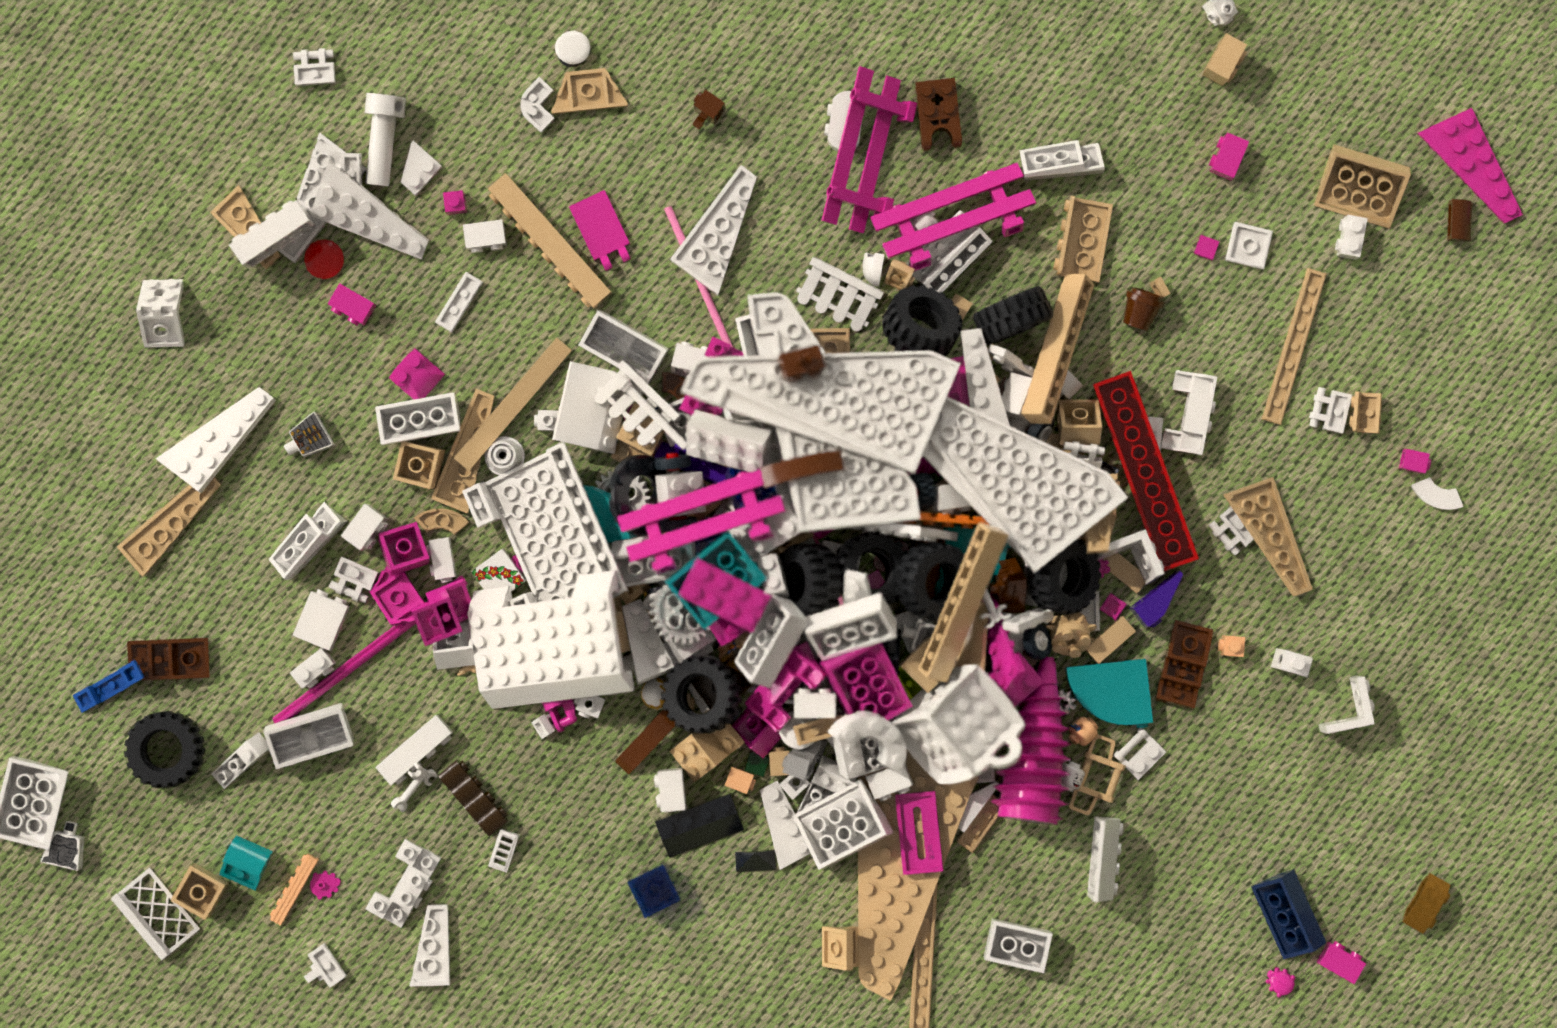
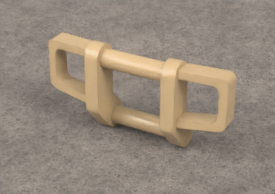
[1068,734,1126,815]

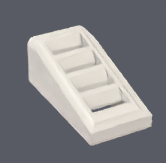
[488,828,520,873]

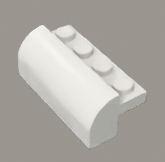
[907,210,993,293]

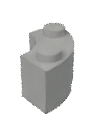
[782,739,828,780]

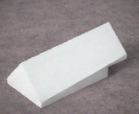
[1019,140,1105,181]
[269,502,348,580]

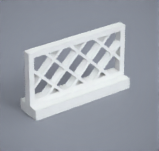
[111,867,200,960]

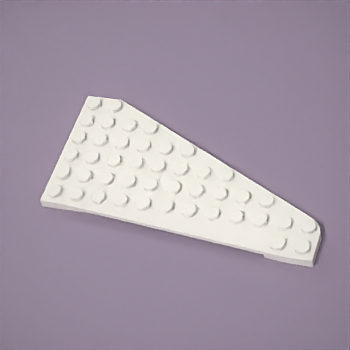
[748,293,920,533]
[681,351,960,474]
[922,397,1128,573]

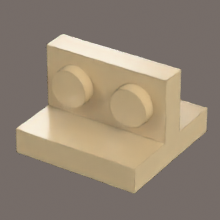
[822,926,859,971]

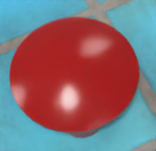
[304,239,344,279]

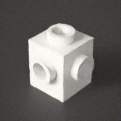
[1202,0,1238,26]
[574,696,605,719]

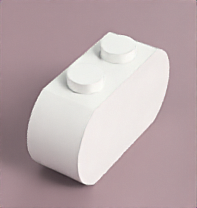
[824,91,862,152]

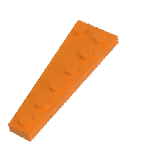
[904,512,990,529]

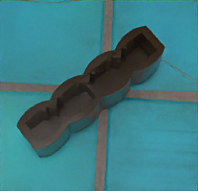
[438,759,508,837]

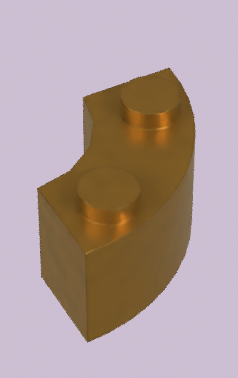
[1402,873,1450,934]

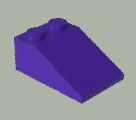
[1129,571,1183,628]

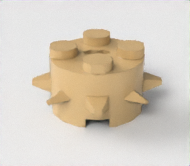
[1045,613,1097,658]

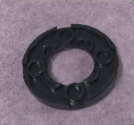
[608,455,667,535]

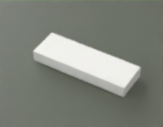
[435,272,483,333]

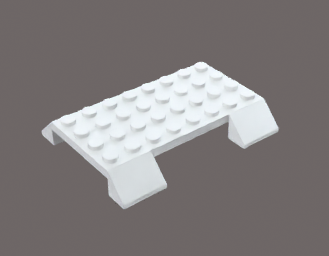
[462,442,628,606]
[467,570,634,709]

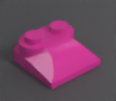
[389,348,445,400]

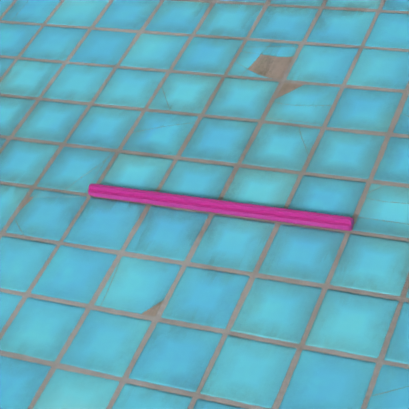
[273,576,468,723]

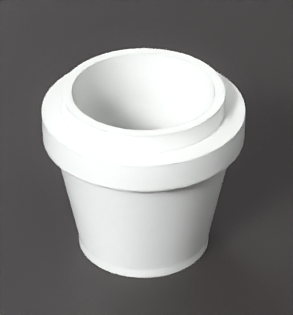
[485,436,525,475]

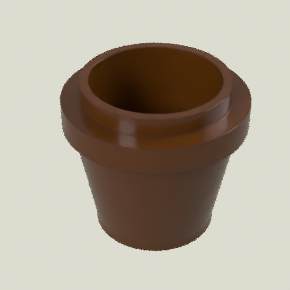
[1123,287,1165,331]

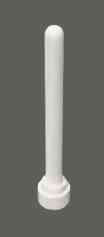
[614,374,687,450]

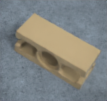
[1085,616,1136,664]

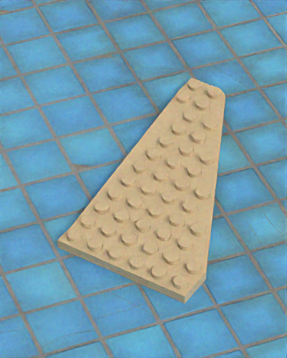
[858,749,979,1001]

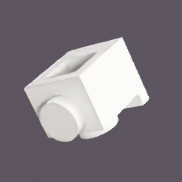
[779,775,810,800]

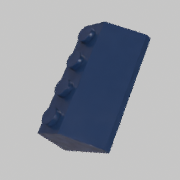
[1251,869,1327,959]

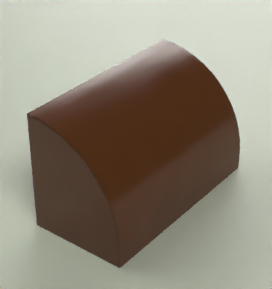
[1447,199,1472,242]

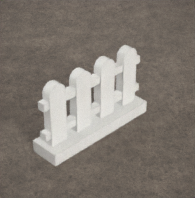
[796,256,884,331]
[595,360,681,446]

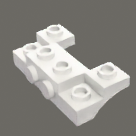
[1161,370,1217,456]
[366,839,442,928]

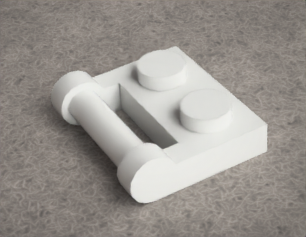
[1113,728,1166,780]

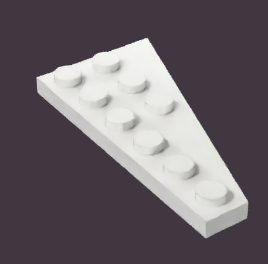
[278,132,367,263]
[309,160,429,259]
[670,165,757,296]
[156,387,276,493]
[849,523,958,542]

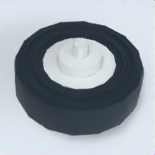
[1022,624,1052,660]

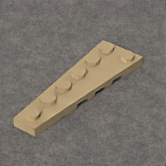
[431,389,495,514]
[117,477,222,577]

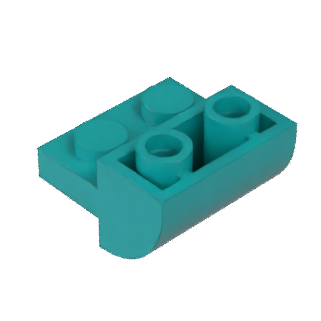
[219,835,273,891]

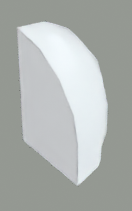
[863,253,884,287]

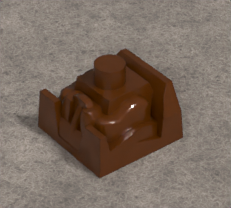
[987,558,1027,613]

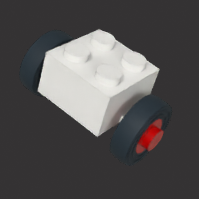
[655,453,706,532]

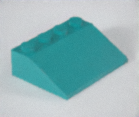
[664,531,767,630]

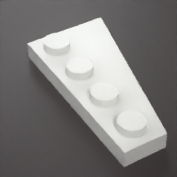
[622,599,674,685]
[760,781,810,870]

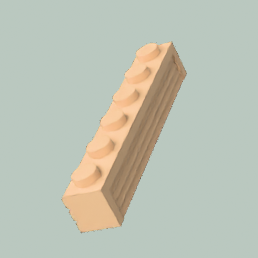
[270,853,319,926]

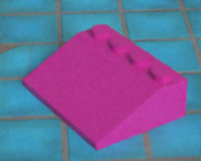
[820,643,912,720]

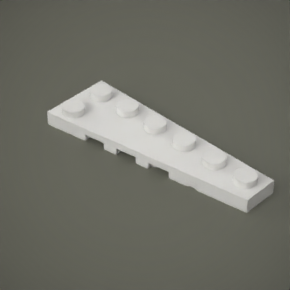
[961,328,1010,426]

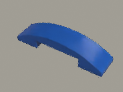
[73,660,145,713]

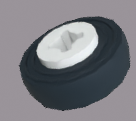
[1027,419,1054,442]

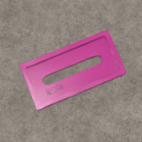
[895,791,944,875]

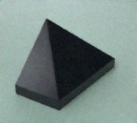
[735,850,776,872]

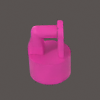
[542,699,577,733]

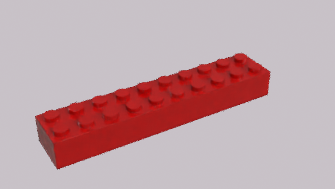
[1093,371,1199,571]

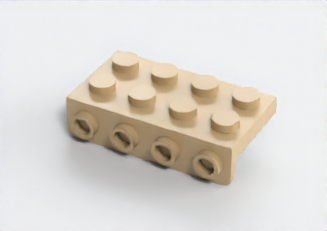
[1053,196,1113,283]

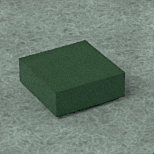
[745,752,769,777]

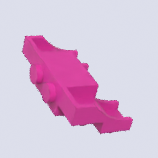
[679,337,744,416]
[745,646,827,732]

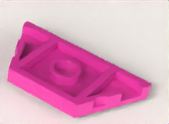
[370,566,425,626]

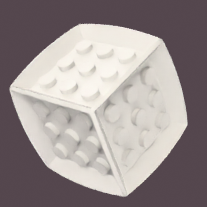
[892,665,1025,784]

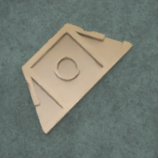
[551,68,628,115]

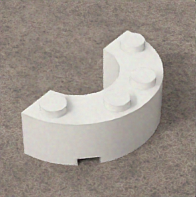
[828,711,906,775]

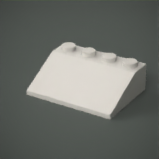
[552,361,626,454]
[0,756,69,850]
[793,780,894,870]
[1087,816,1123,902]

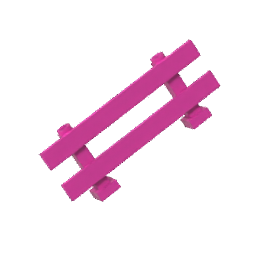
[821,66,917,234]
[870,163,1036,272]
[617,469,785,575]

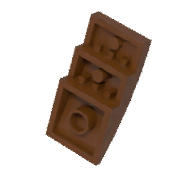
[1155,620,1214,710]
[127,638,210,680]

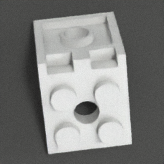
[136,279,184,347]
[1096,529,1165,585]
[1319,676,1374,734]

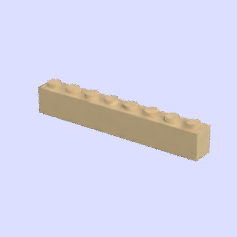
[488,173,612,309]
[1021,274,1095,424]
[918,522,1008,682]

